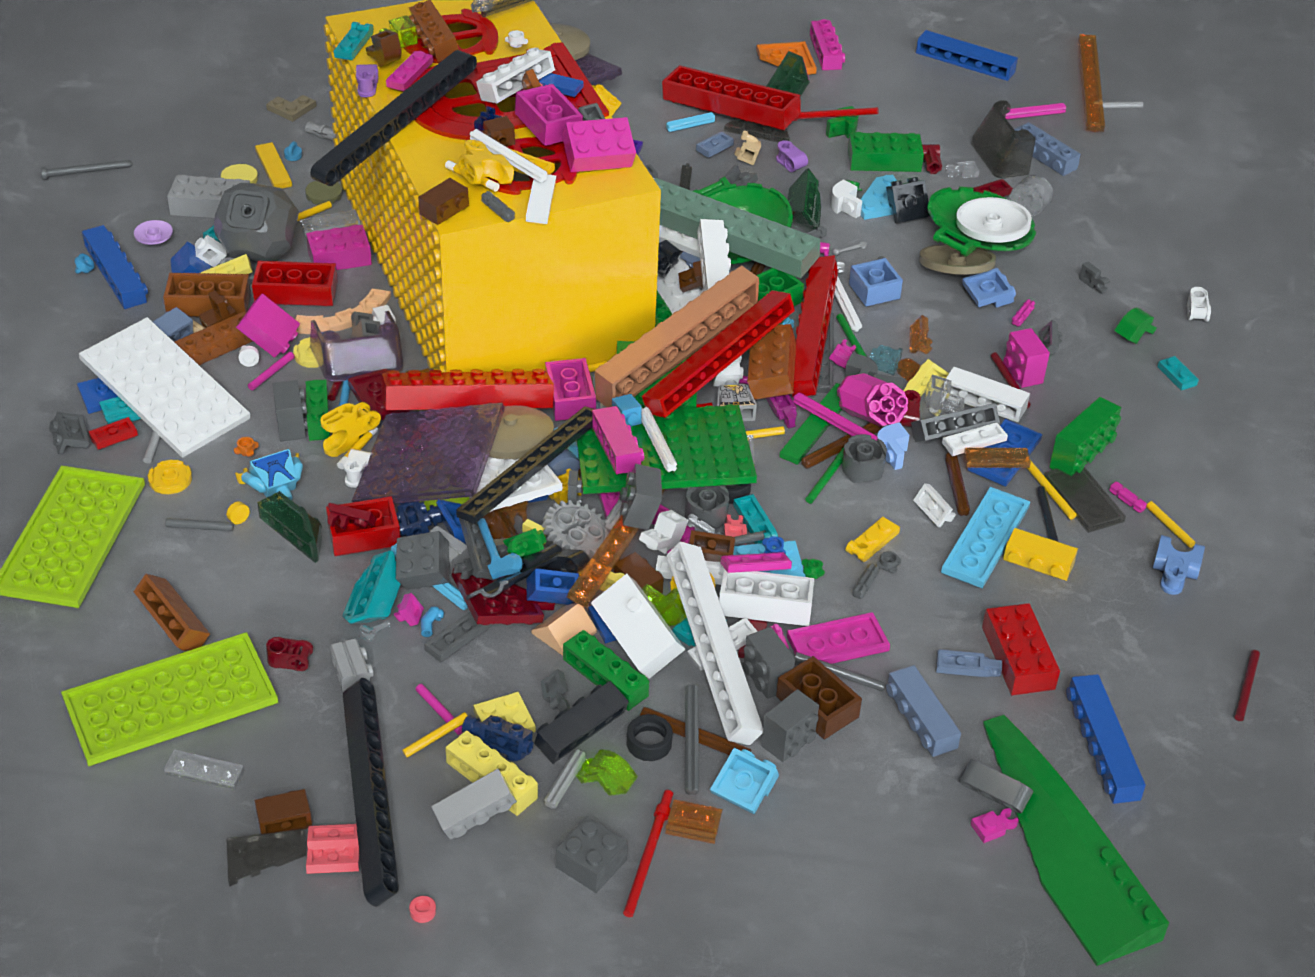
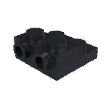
[886,177,930,223]

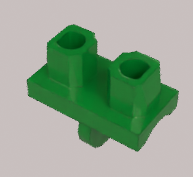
[503,528,546,558]

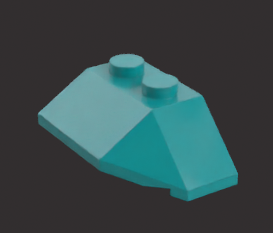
[342,550,401,624]

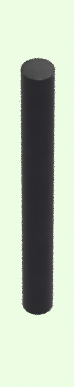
[1037,486,1059,542]

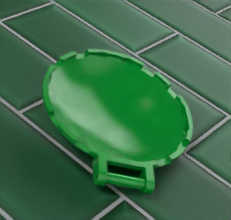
[693,176,793,264]
[928,186,1036,257]

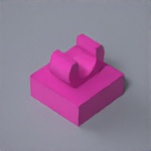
[394,593,424,626]

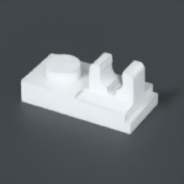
[913,483,956,527]

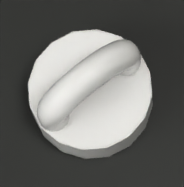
[239,345,259,367]

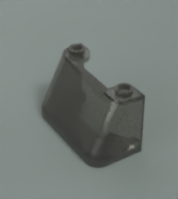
[971,100,1036,179]

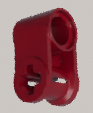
[900,390,921,428]
[266,637,314,671]

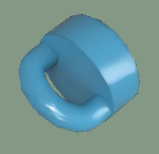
[284,141,302,161]
[75,253,94,274]

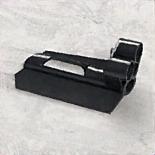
[466,544,590,601]

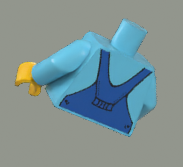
[235,449,303,503]

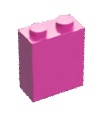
[236,294,300,358]

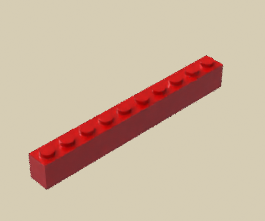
[792,255,839,397]
[642,290,795,418]

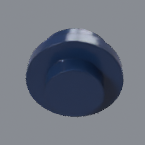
[427,505,443,527]

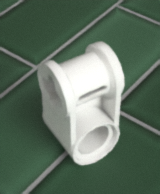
[1186,287,1211,322]
[344,449,374,488]

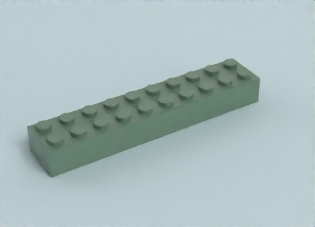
[654,178,820,278]

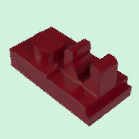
[328,503,376,530]

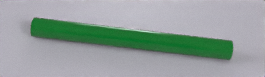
[836,314,867,357]
[805,448,844,504]

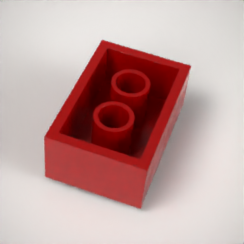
[326,496,400,556]

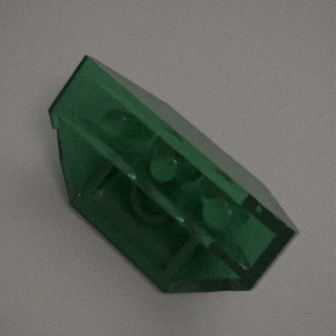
[766,51,810,97]
[787,168,821,229]
[257,491,322,563]

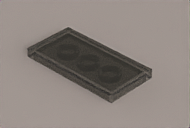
[1044,467,1126,533]

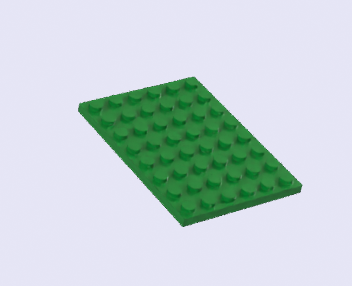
[576,404,757,494]

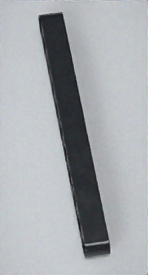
[310,50,477,186]
[343,678,399,907]

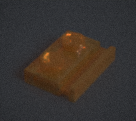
[665,799,723,844]

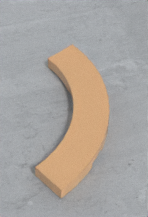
[295,288,391,334]

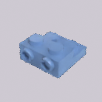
[962,268,1016,308]

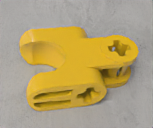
[458,140,514,184]
[320,402,381,457]

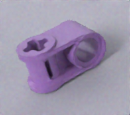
[356,64,378,97]
[776,141,808,172]

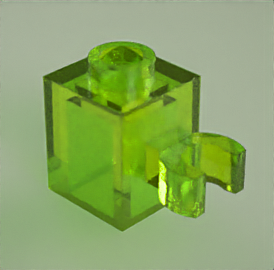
[379,15,418,48]

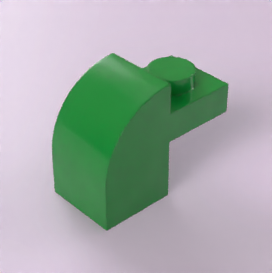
[826,106,859,138]
[1114,307,1157,344]

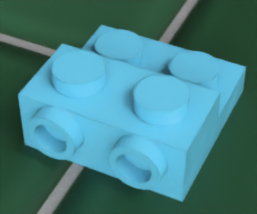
[710,748,779,814]

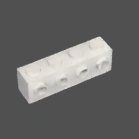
[476,48,555,103]
[942,367,1030,422]

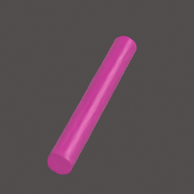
[248,352,294,391]
[415,684,463,735]

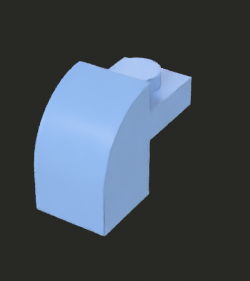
[877,422,909,470]

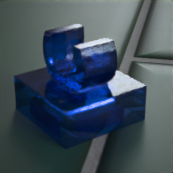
[474,106,502,131]

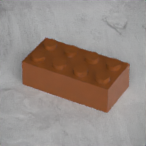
[163,273,251,317]
[747,324,796,400]

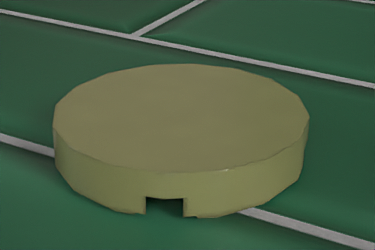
[305,181,343,205]

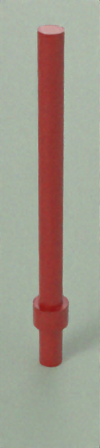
[794,107,879,121]
[623,790,674,917]

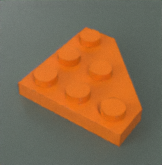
[756,41,817,75]

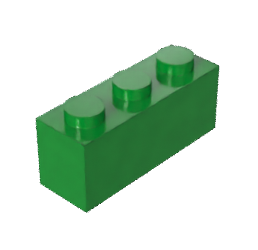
[305,380,330,441]

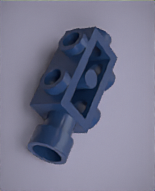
[396,491,432,536]
[462,715,534,761]

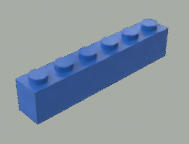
[916,30,1018,81]
[82,225,148,309]
[1066,674,1146,804]

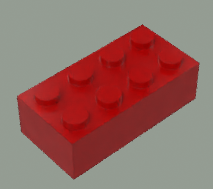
[252,261,338,306]
[982,603,1060,696]

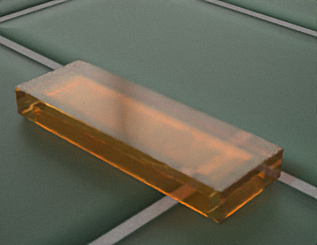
[964,448,1031,468]

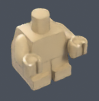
[734,131,761,165]

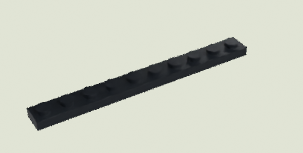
[456,406,595,524]

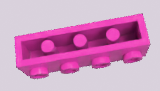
[810,19,845,70]
[592,406,644,474]

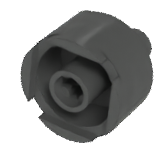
[842,434,887,483]
[685,485,729,528]

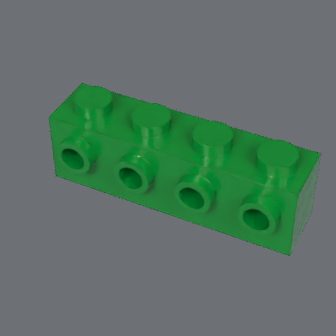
[563,630,649,711]

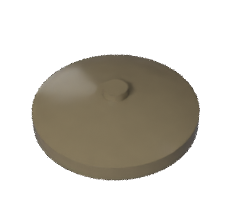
[549,23,590,60]
[919,244,996,275]
[468,406,554,459]

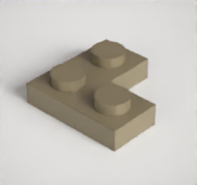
[266,95,317,122]

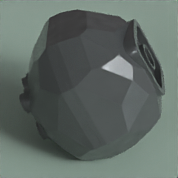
[214,183,299,261]

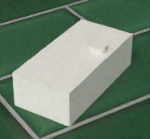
[719,569,814,626]
[591,574,686,679]

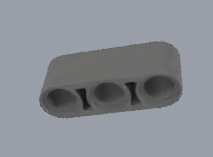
[959,759,1034,814]

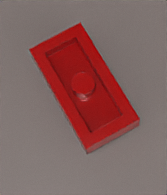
[88,417,138,450]

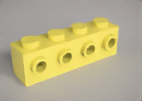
[445,730,538,816]

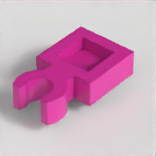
[829,339,856,369]
[971,808,1019,843]

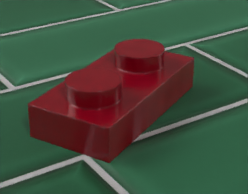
[973,179,1013,197]

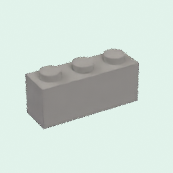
[431,769,517,840]

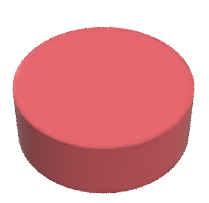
[409,896,436,923]

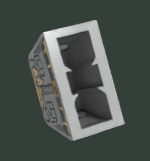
[717,380,757,421]

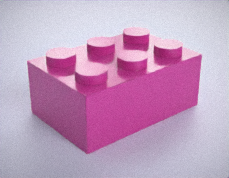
[515,84,583,146]
[562,117,636,172]
[306,224,372,270]
[545,358,596,421]

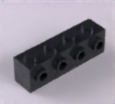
[534,681,629,764]

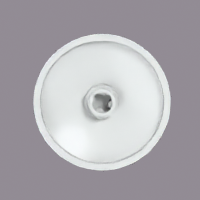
[956,197,1032,242]

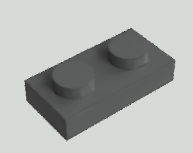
[568,470,582,506]

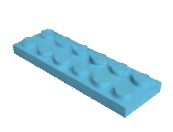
[941,487,1030,589]

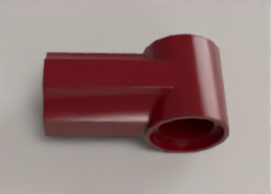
[922,144,942,174]

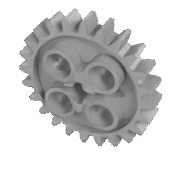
[542,500,613,561]

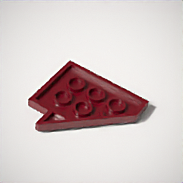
[451,568,555,625]

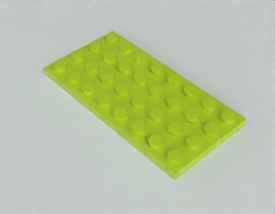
[0,465,145,608]
[61,632,278,767]

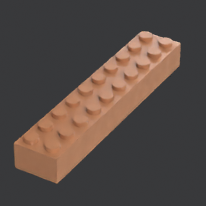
[595,265,759,407]

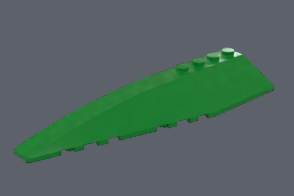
[983,715,1169,966]

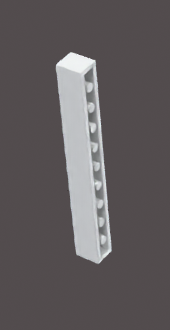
[697,219,743,386]
[667,542,763,745]

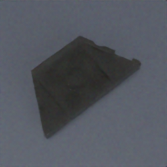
[724,118,790,143]

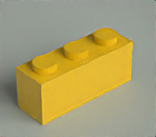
[1003,528,1078,581]

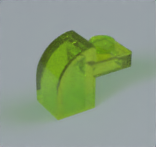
[642,584,687,626]
[576,749,638,796]

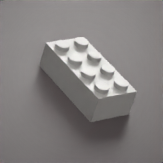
[167,175,250,218]

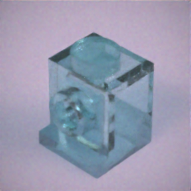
[870,345,903,375]

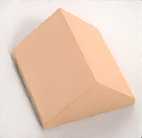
[531,602,597,656]

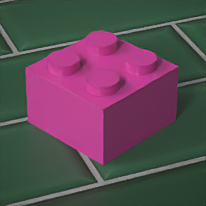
[1003,328,1050,388]

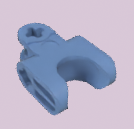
[1153,535,1205,595]

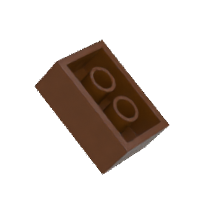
[776,656,862,740]

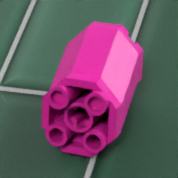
[837,373,908,426]

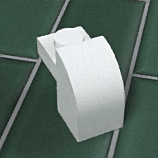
[831,179,862,218]
[639,510,688,554]

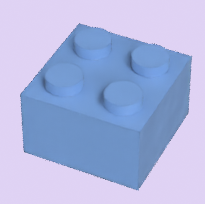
[849,258,903,306]

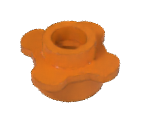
[234,437,259,457]

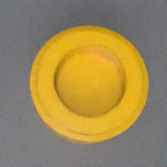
[226,501,250,524]

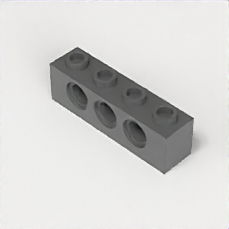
[911,403,1000,442]

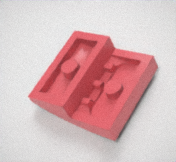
[306,824,360,874]

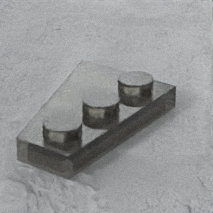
[227,829,306,887]

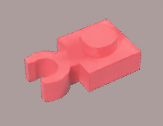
[724,514,747,545]

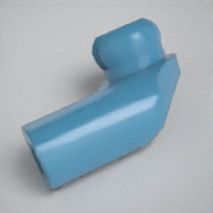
[421,606,444,637]

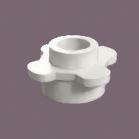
[505,30,528,48]

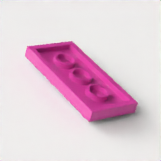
[787,612,890,664]

